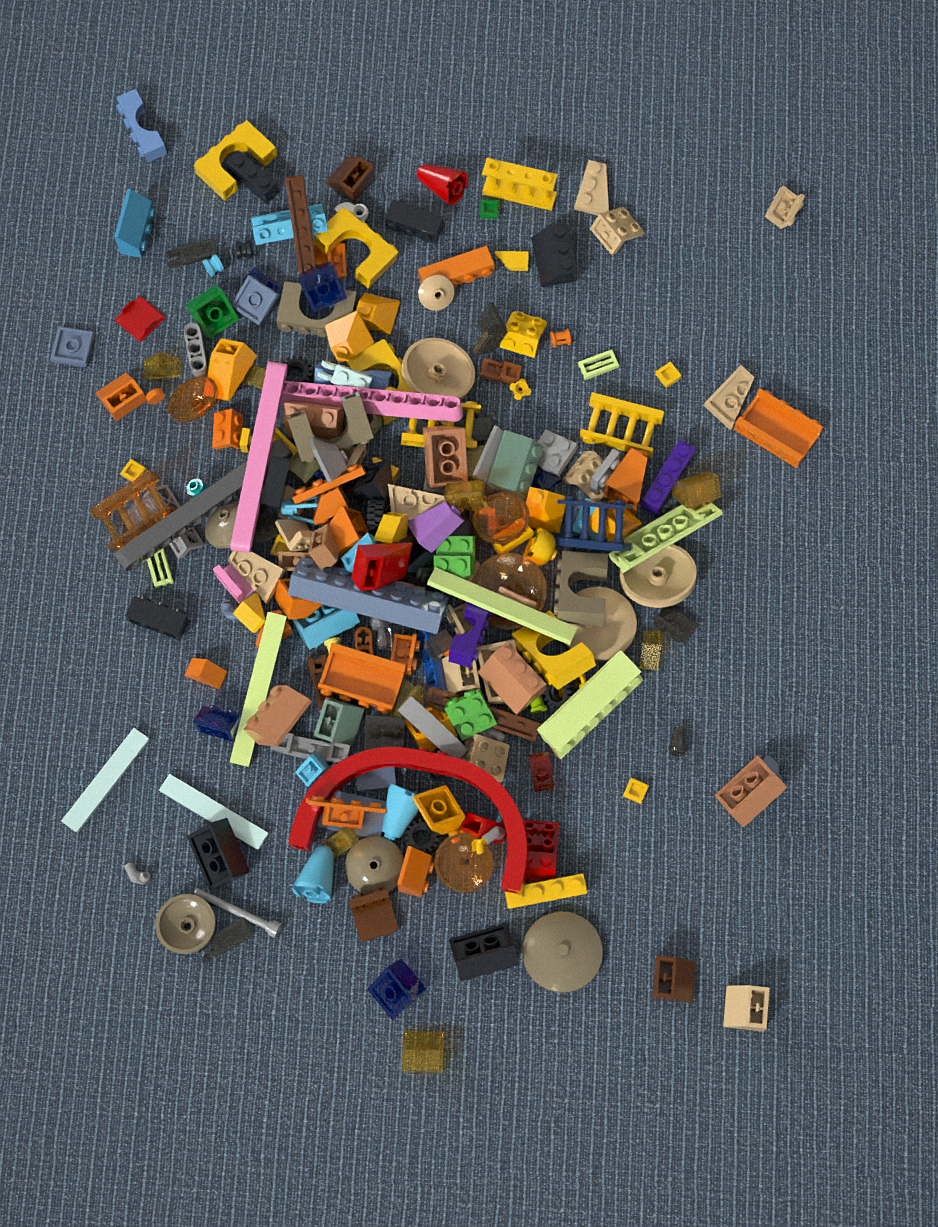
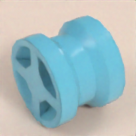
[202,254,224,277]

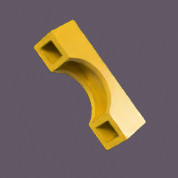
[504,874,587,909]

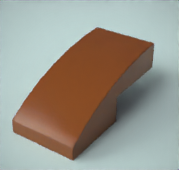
[479,358,522,384]

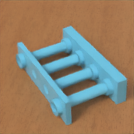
[251,204,328,245]

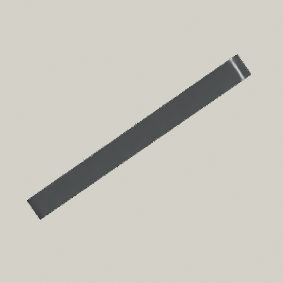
[114,439,293,571]

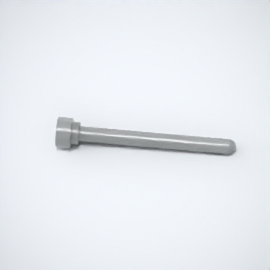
[194,889,282,938]

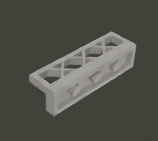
[142,485,204,559]

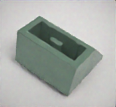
[313,696,365,745]

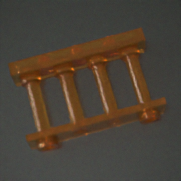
[89,470,176,551]

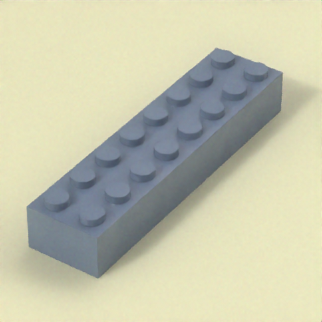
[288,558,449,634]

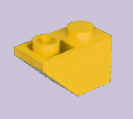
[374,512,409,544]

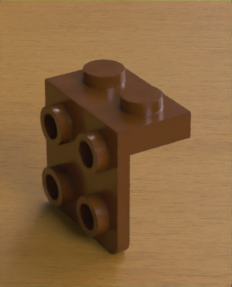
[348,888,398,942]

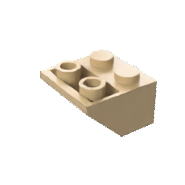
[440,656,481,696]
[723,985,770,1032]

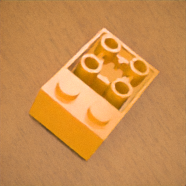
[204,339,257,401]

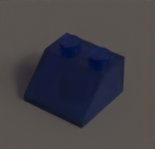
[298,260,347,313]
[193,705,241,743]
[367,958,427,1020]

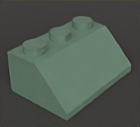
[487,430,544,499]

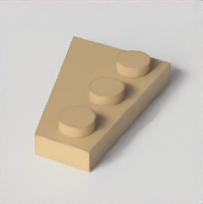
[574,160,609,216]
[388,484,448,520]
[228,551,286,604]

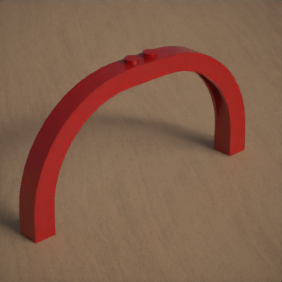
[288,747,529,895]

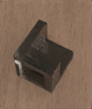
[424,629,453,662]

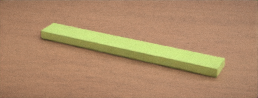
[427,567,578,645]
[230,612,287,767]

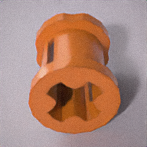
[550,329,571,348]

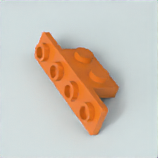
[306,796,387,829]

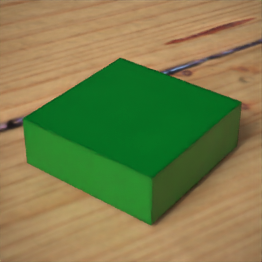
[480,199,499,219]

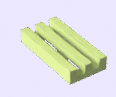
[578,349,619,380]
[147,548,174,588]

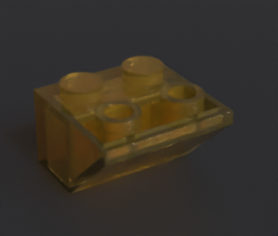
[671,470,721,508]
[444,479,488,512]

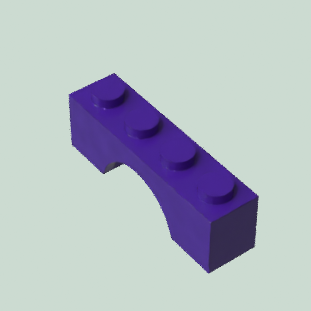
[641,439,696,516]
[448,602,493,668]

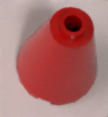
[417,164,468,205]

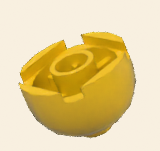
[522,527,557,566]

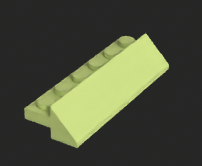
[609,500,723,574]
[537,650,643,759]

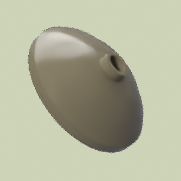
[205,501,239,549]
[345,836,404,895]
[155,894,216,954]

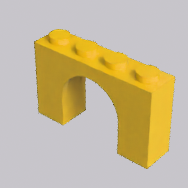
[194,120,277,201]
[313,207,398,289]
[346,339,412,425]
[512,610,596,690]

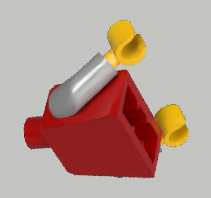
[449,811,507,854]

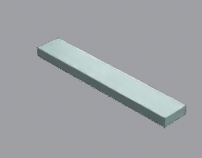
[61,728,150,833]
[159,774,269,851]

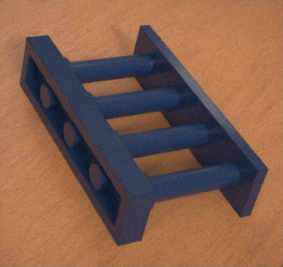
[556,495,633,552]

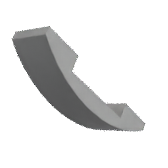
[397,696,468,759]
[270,733,351,764]

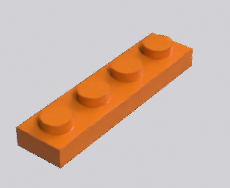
[292,463,365,504]

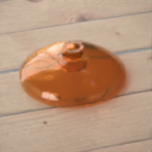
[168,376,219,422]
[473,492,530,544]
[434,833,494,893]

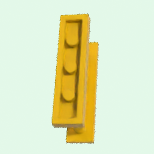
[482,158,558,211]
[579,392,664,458]
[401,401,481,453]

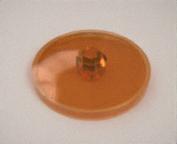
[472,553,548,630]

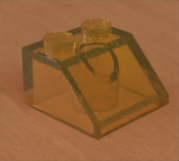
[402,1031,444,1073]

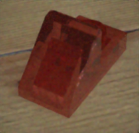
[529,751,554,792]

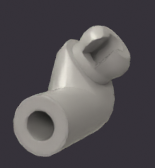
[478,727,506,742]
[124,862,151,885]

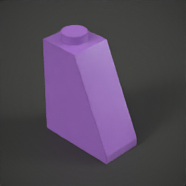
[408,501,464,553]

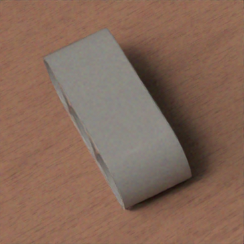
[184,323,208,379]

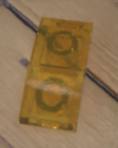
[242,365,266,389]

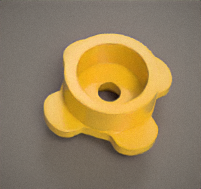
[509,379,531,400]

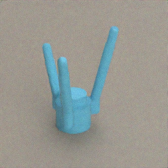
[281,495,326,526]

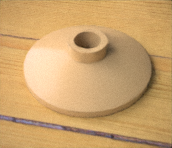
[418,275,454,311]

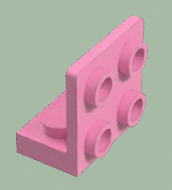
[213,564,255,604]

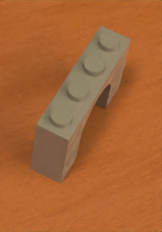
[276,282,358,337]
[286,392,374,462]
[554,551,608,626]

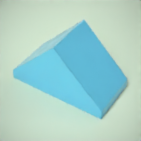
[295,752,330,787]

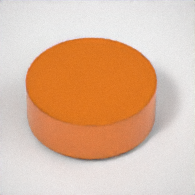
[146,388,165,405]

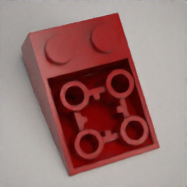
[351,543,412,591]
[523,820,559,882]

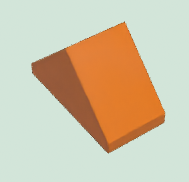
[184,658,228,689]

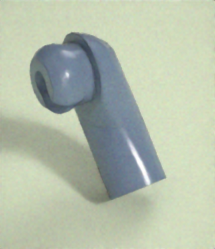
[220,600,239,620]

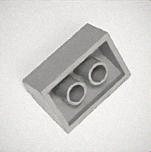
[473,425,504,496]

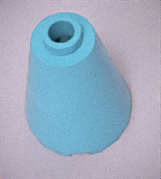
[382,783,419,841]
[292,845,334,903]

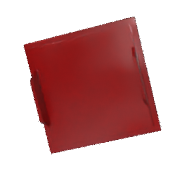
[115,295,166,343]

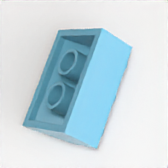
[291,604,360,650]

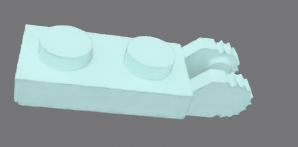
[318,360,373,388]

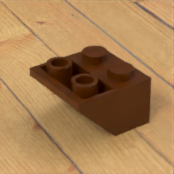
[325,157,375,203]
[652,956,695,1003]

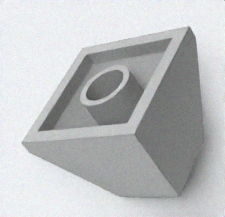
[309,438,348,483]

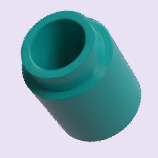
[186,478,208,498]

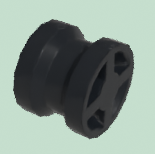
[236,240,252,259]

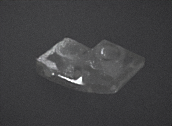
[121,494,160,532]
[371,617,393,652]

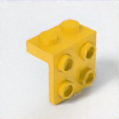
[500,311,547,358]

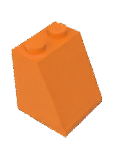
[604,448,647,516]
[329,506,368,566]

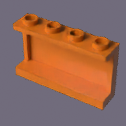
[734,389,823,468]
[318,643,406,714]

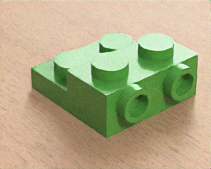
[434,536,475,579]
[444,688,497,741]

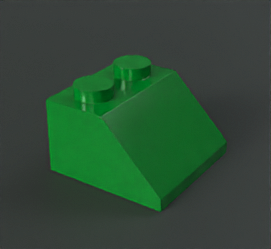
[185,285,239,339]

